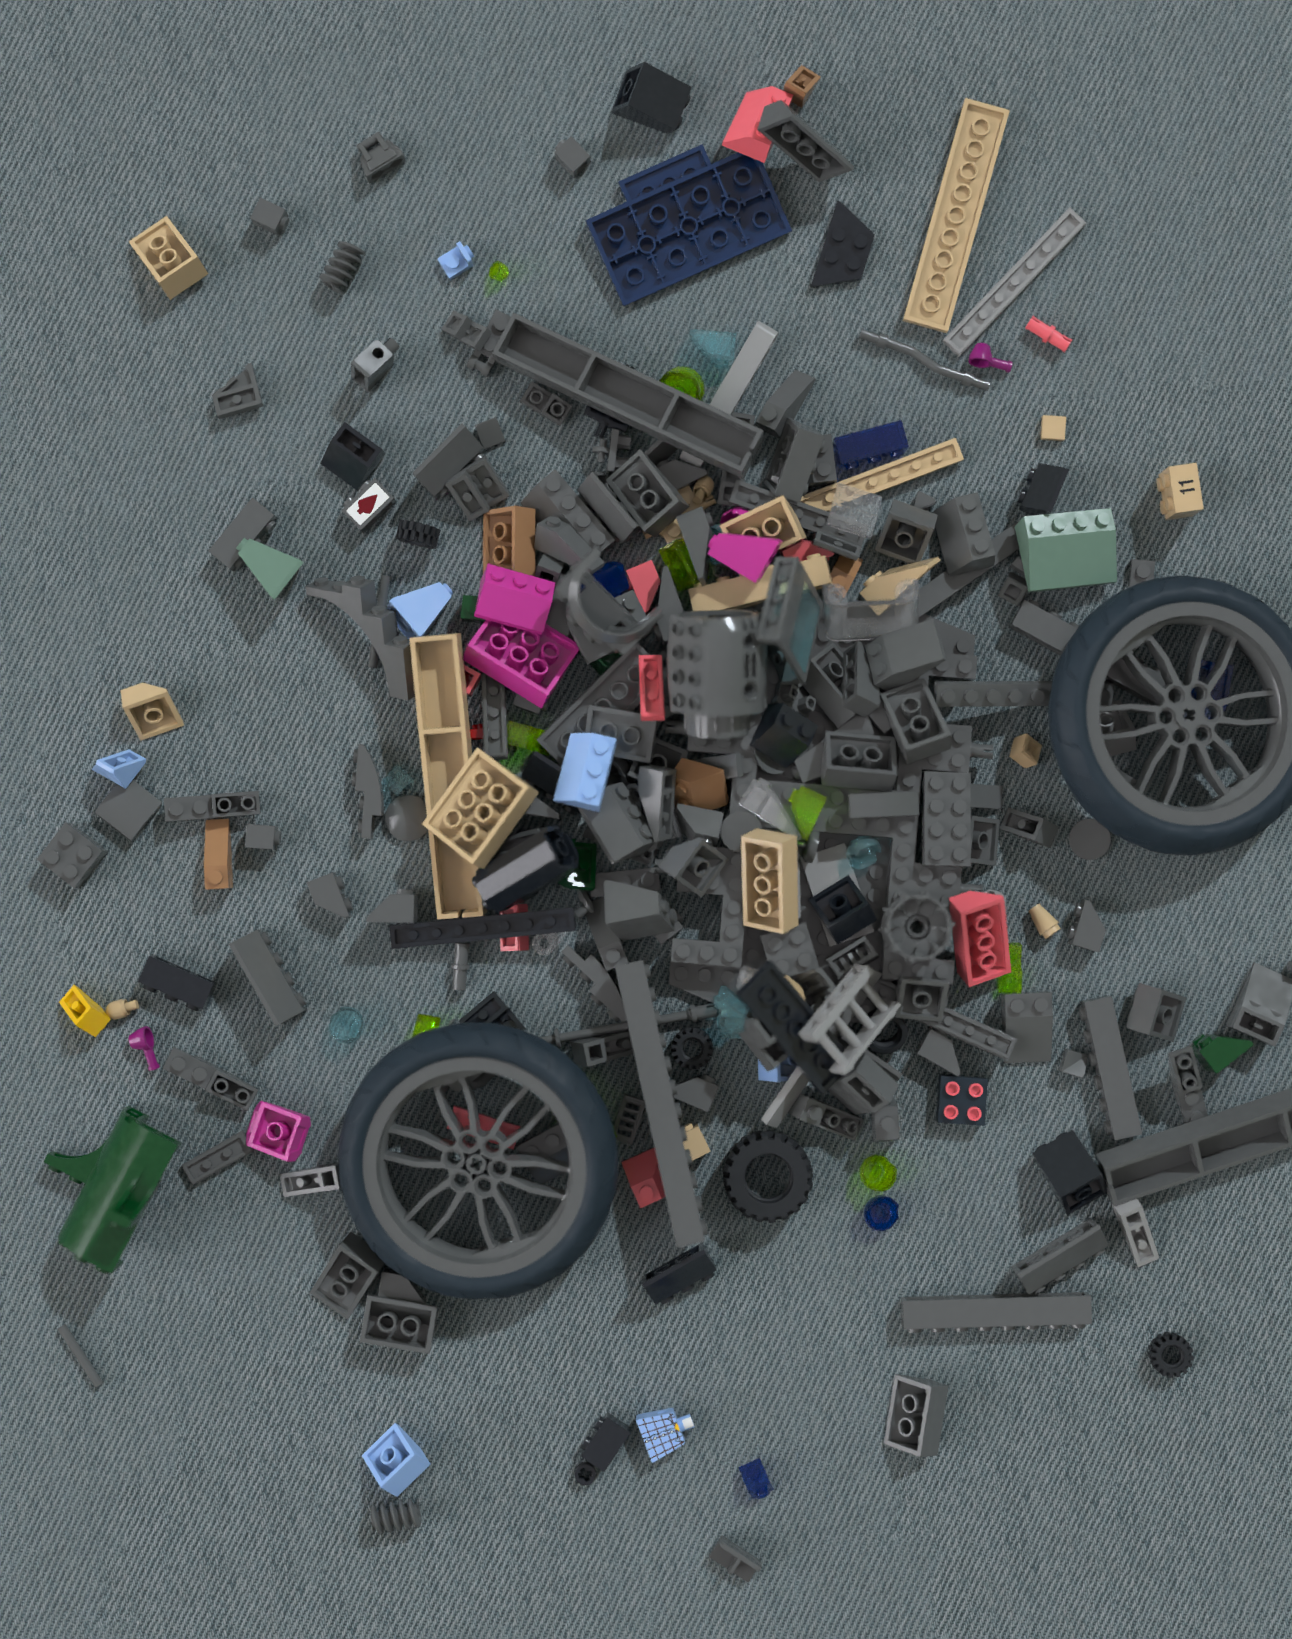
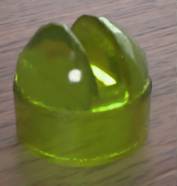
[489,261,509,281]

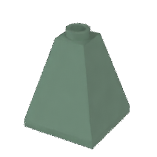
[236,538,304,600]

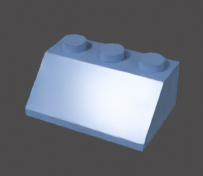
[553,733,617,812]

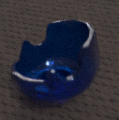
[863,1195,899,1231]

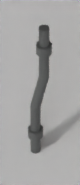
[859,329,991,391]

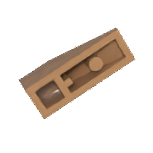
[204,819,233,890]

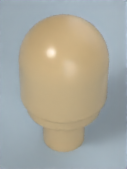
[693,476,714,504]
[106,999,139,1020]

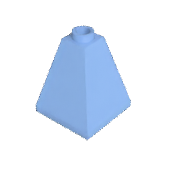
[387,582,453,639]

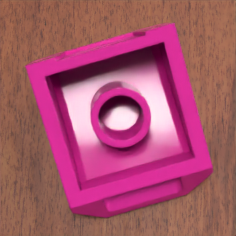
[246,1101,311,1162]

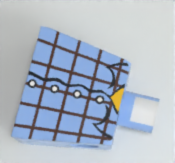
[636,1408,695,1463]

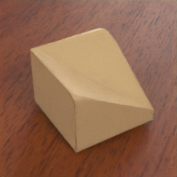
[1009,733,1042,768]

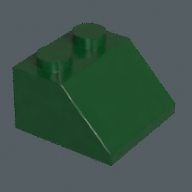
[1192,1034,1254,1074]

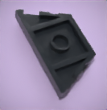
[811,201,875,288]

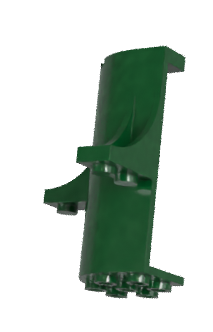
[44,1106,182,1274]

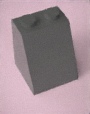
[604,880,677,941]

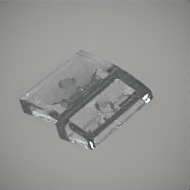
[826,482,882,539]

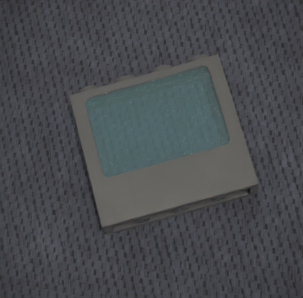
[756,557,823,684]

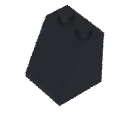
[611,62,692,133]
[1032,1130,1107,1215]

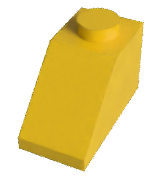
[59,985,111,1037]

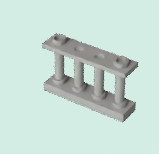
[799,964,901,1075]

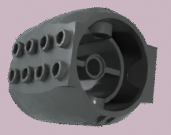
[667,609,767,738]

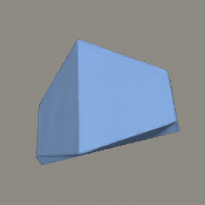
[92,749,146,789]

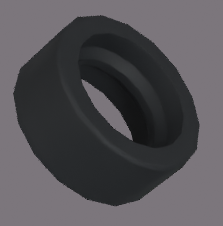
[861,1008,908,1054]

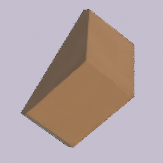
[783,65,821,108]

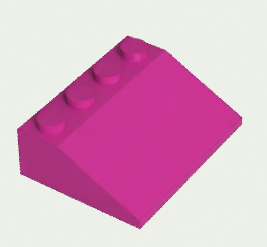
[463,620,579,709]

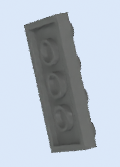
[922,771,971,867]

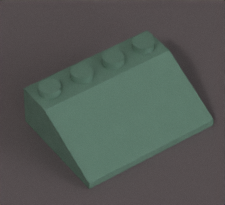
[1015,508,1117,592]

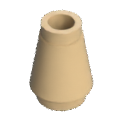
[1028,903,1061,939]

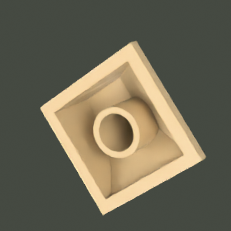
[121,683,184,741]

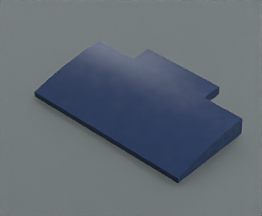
[585,144,792,307]

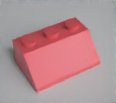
[722,86,793,163]

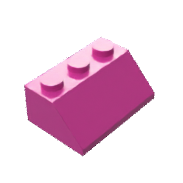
[474,564,555,635]

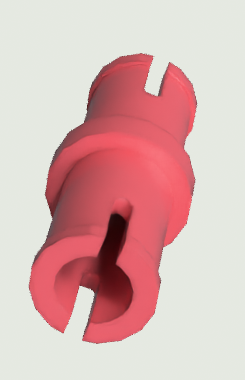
[1025,316,1072,353]

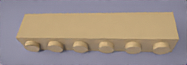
[688,553,833,611]

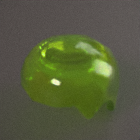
[859,1155,897,1192]

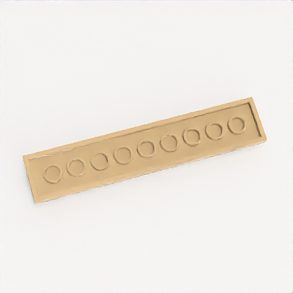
[903,98,1010,333]

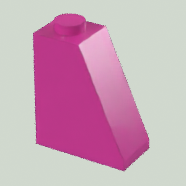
[707,532,783,583]

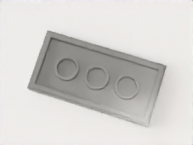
[800,843,874,947]

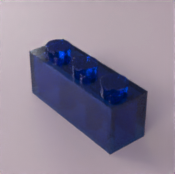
[832,420,909,470]

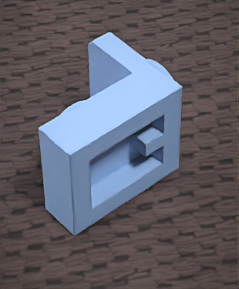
[437,241,474,280]

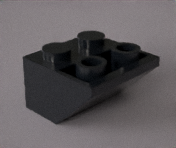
[320,422,385,491]

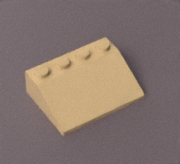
[422,748,539,869]

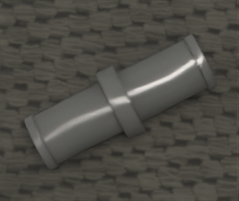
[451,942,470,991]

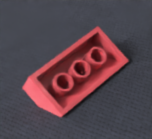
[948,891,1011,987]

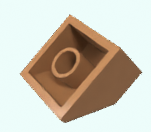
[674,758,729,810]

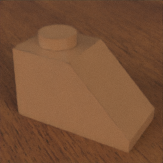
[822,555,863,602]

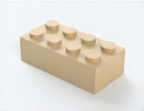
[741,828,798,934]

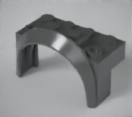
[739,967,836,1072]

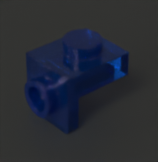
[738,1458,774,1499]

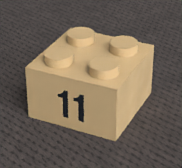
[1156,463,1204,520]

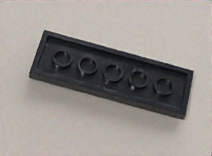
[736,960,845,1094]

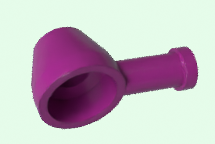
[968,343,1013,373]
[128,1026,160,1071]

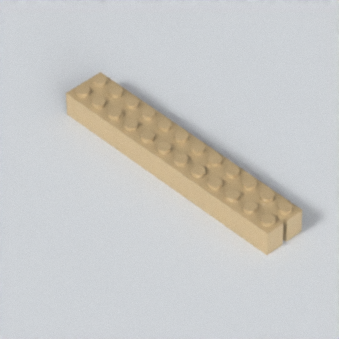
[410,633,487,919]

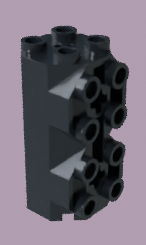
[472,825,579,912]

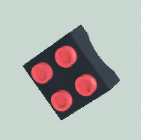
[936,1074,988,1126]

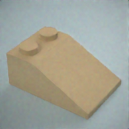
[129,216,208,300]
[860,557,941,614]

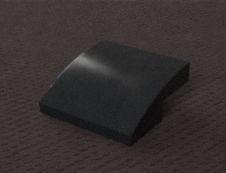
[459,991,526,1031]

